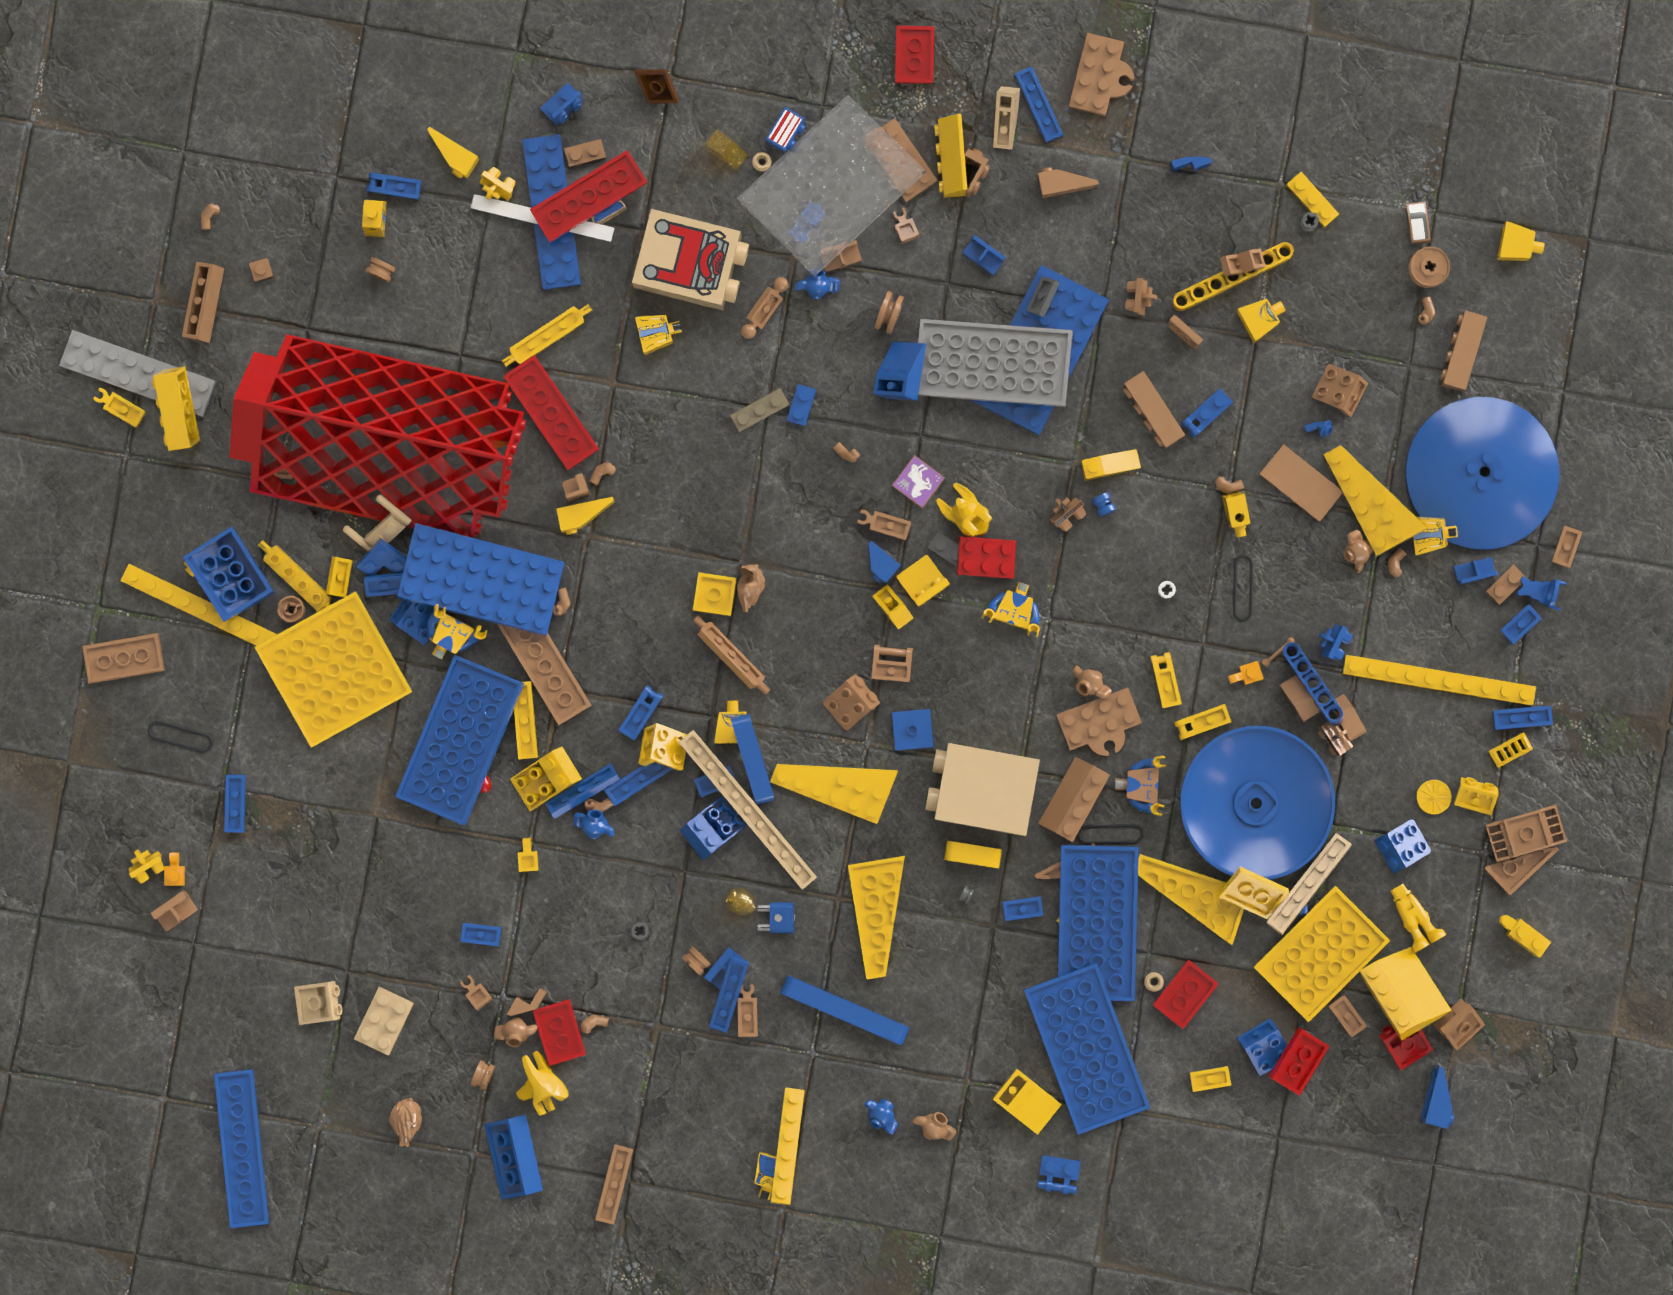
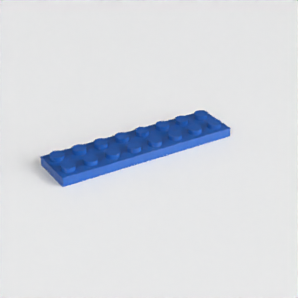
[522,134,581,290]
[214,1069,269,1228]

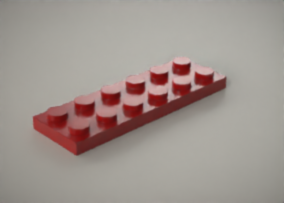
[529,150,648,243]
[503,355,600,471]

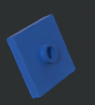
[892,709,933,751]

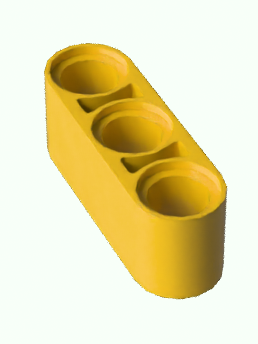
[944,841,1002,869]

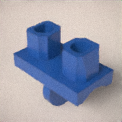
[1319,624,1353,660]

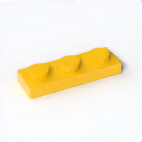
[1286,172,1339,228]

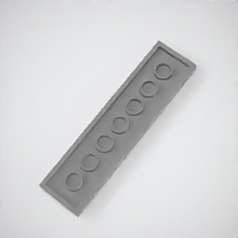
[59,330,216,417]

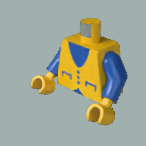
[981,582,1040,637]
[427,604,487,659]

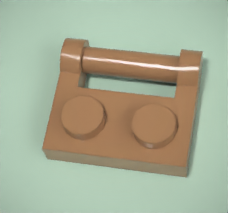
[871,645,913,683]

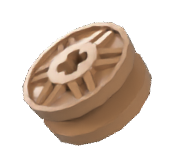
[1408,246,1450,288]
[874,291,904,334]

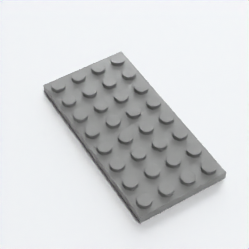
[918,319,1073,407]

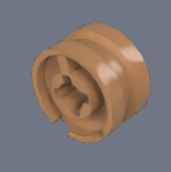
[365,257,396,282]
[277,596,306,623]
[682,946,711,976]
[470,1060,495,1091]

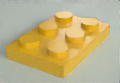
[1219,867,1289,920]

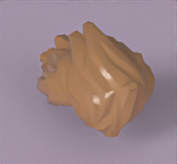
[737,564,765,613]
[389,1098,422,1147]

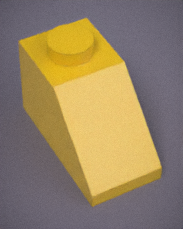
[872,585,913,630]

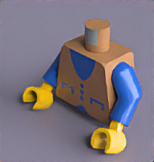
[1115,756,1166,816]

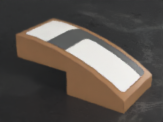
[1406,202,1431,244]

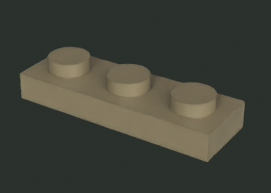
[730,388,789,433]

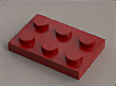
[895,26,934,84]
[956,536,1016,579]
[1153,960,1219,1029]
[533,999,586,1066]
[1268,1027,1330,1096]

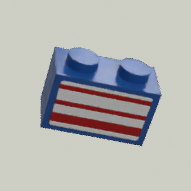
[766,107,806,154]

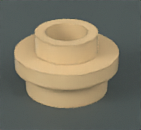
[752,152,772,172]
[1144,972,1164,992]

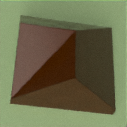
[634,69,680,103]

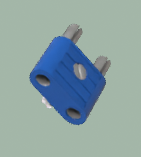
[757,902,795,933]

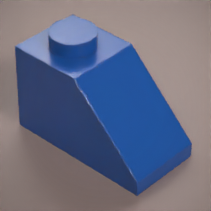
[869,541,901,584]

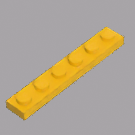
[771,1088,804,1205]

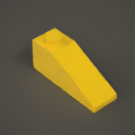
[427,127,479,179]
[1081,449,1141,481]
[557,497,614,535]

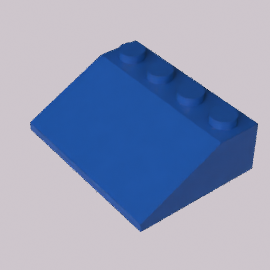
[183,526,275,622]

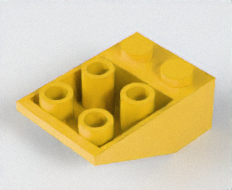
[510,747,582,811]
[992,1068,1062,1135]

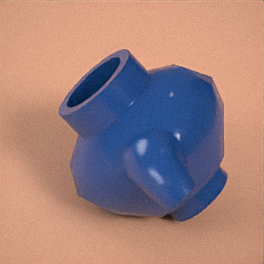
[795,269,840,299]
[573,810,615,839]
[864,1099,898,1135]

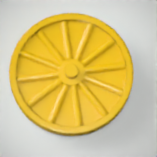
[1416,780,1451,814]

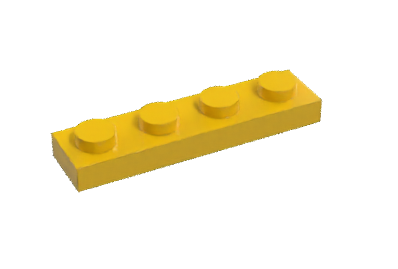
[514,681,538,760]

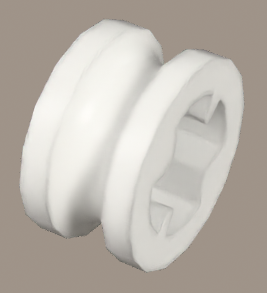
[1158,581,1176,599]

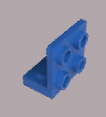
[540,83,584,126]
[389,599,440,645]
[1237,1018,1287,1076]

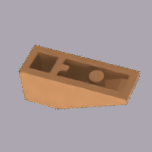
[1037,168,1099,198]

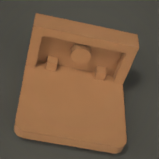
[965,148,990,198]
[823,674,880,730]

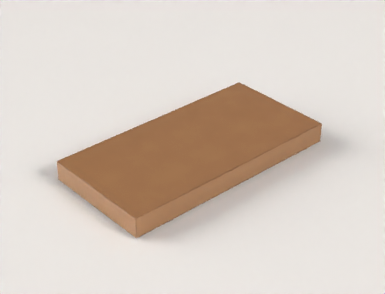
[1259,444,1343,522]
[82,633,165,684]

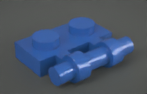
[1037,1155,1081,1195]

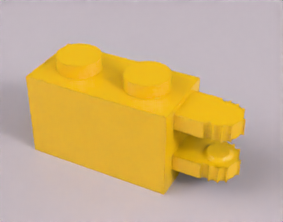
[1499,915,1551,958]

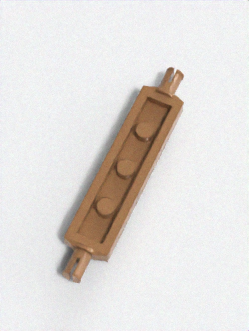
[693,615,770,695]

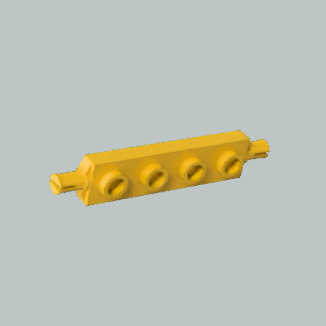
[502,304,592,367]
[258,540,332,612]

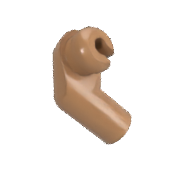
[1418,297,1435,325]
[833,442,860,462]
[1388,548,1406,577]
[553,588,570,616]
[584,798,614,813]
[581,1015,609,1034]

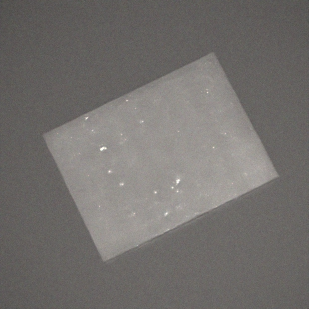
[737,95,926,277]

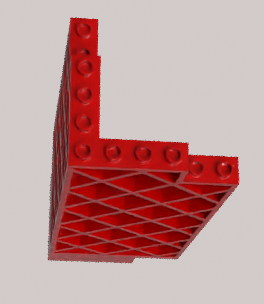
[229,334,526,538]

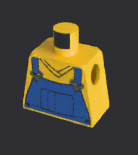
[755,1151,776,1200]

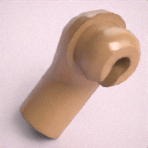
[201,204,220,230]
[589,462,616,485]
[1215,477,1244,494]

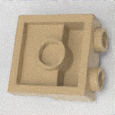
[294,981,342,1025]

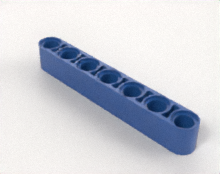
[780,975,909,1045]

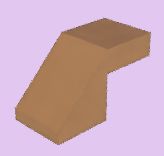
[1220,249,1266,276]
[1280,675,1320,722]
[1332,694,1367,741]
[507,988,547,1016]

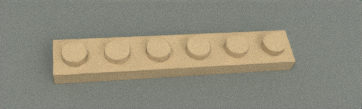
[1267,833,1352,935]

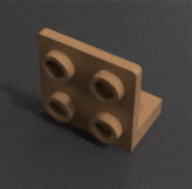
[1312,364,1368,417]

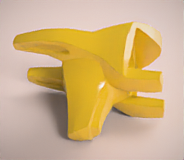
[936,483,992,537]
[516,1051,568,1116]

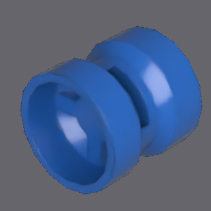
[1091,492,1116,517]

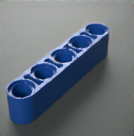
[1283,642,1344,726]
[731,713,775,805]

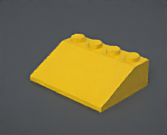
[1360,947,1452,1041]

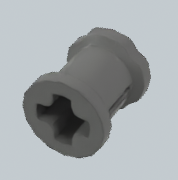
[1300,212,1319,232]

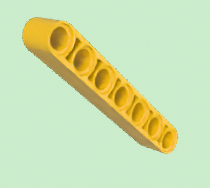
[1172,242,1294,311]

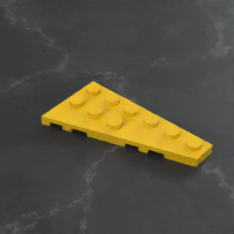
[1324,445,1428,556]
[770,764,898,824]
[1138,854,1244,945]
[848,856,905,979]

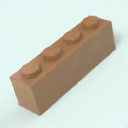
[182,262,224,343]
[1440,310,1487,392]
[1123,371,1185,449]

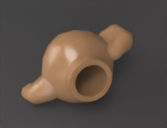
[1343,530,1373,573]
[1073,666,1112,699]
[494,1017,538,1047]
[913,1112,956,1141]

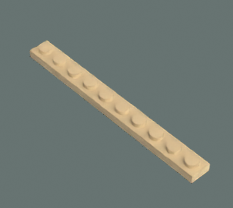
[679,730,817,890]

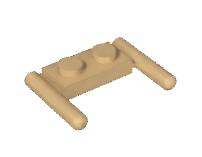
[343,495,411,551]

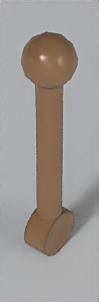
[1262,637,1294,667]

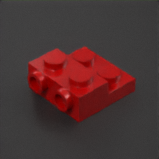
[1379,1025,1433,1070]

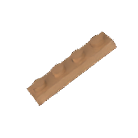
[595,1144,633,1225]

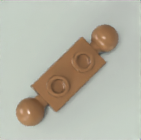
[741,277,789,339]

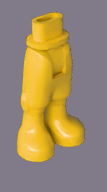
[1390,883,1446,953]

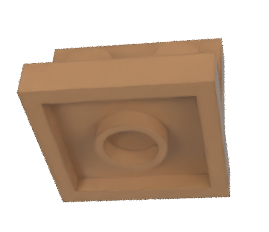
[1433,999,1485,1051]

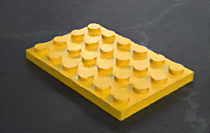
[1254,886,1390,1022]

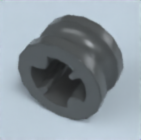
[958,886,974,905]
[631,922,649,940]

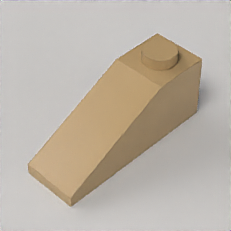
[993,86,1020,150]

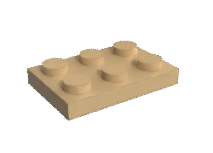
[354,987,414,1056]

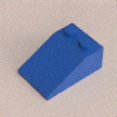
[1420,1065,1454,1129]

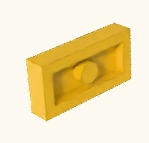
[326,557,352,598]
[1190,1066,1231,1092]

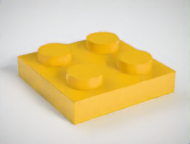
[693,572,737,616]

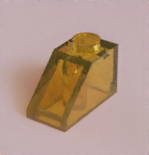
[706,129,748,171]

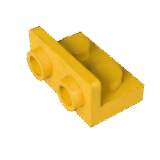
[1454,777,1498,815]

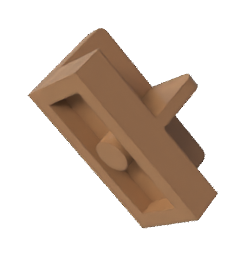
[820,240,862,273]
[562,473,590,502]
[151,891,198,931]

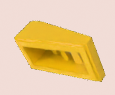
[1488,732,1533,768]

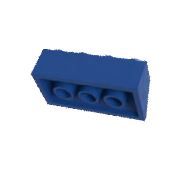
[484,1115,543,1200]

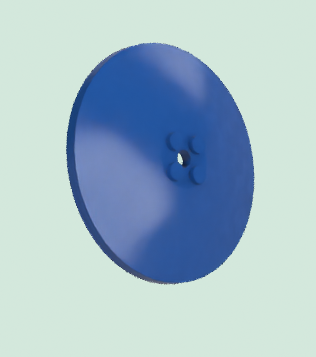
[1405,397,1559,550]
[1180,726,1335,880]

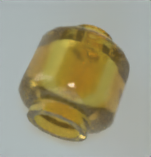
[726,888,756,916]

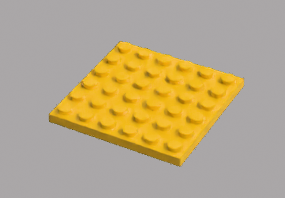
[255,591,412,748]

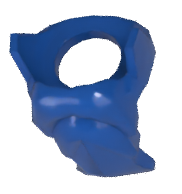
[1517,577,1567,610]

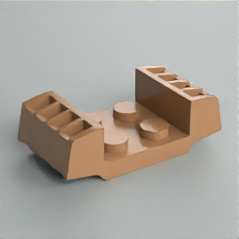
[1486,805,1567,862]

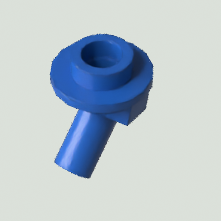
[1305,420,1333,438]

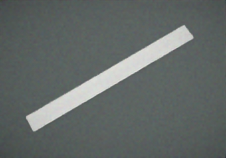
[471,194,614,242]

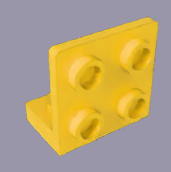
[897,555,950,608]
[638,723,687,771]

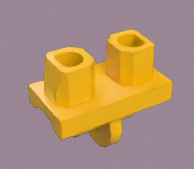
[480,167,516,201]
[129,849,164,884]

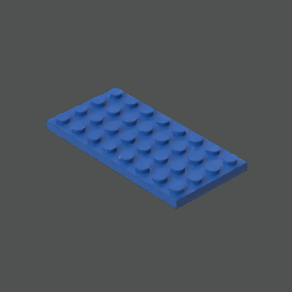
[971,265,1109,435]
[397,523,564,636]
[395,655,525,826]
[1058,845,1139,1001]
[1024,963,1150,1135]

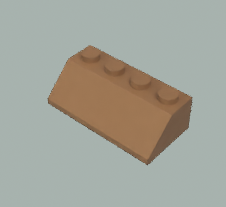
[1038,757,1110,843]

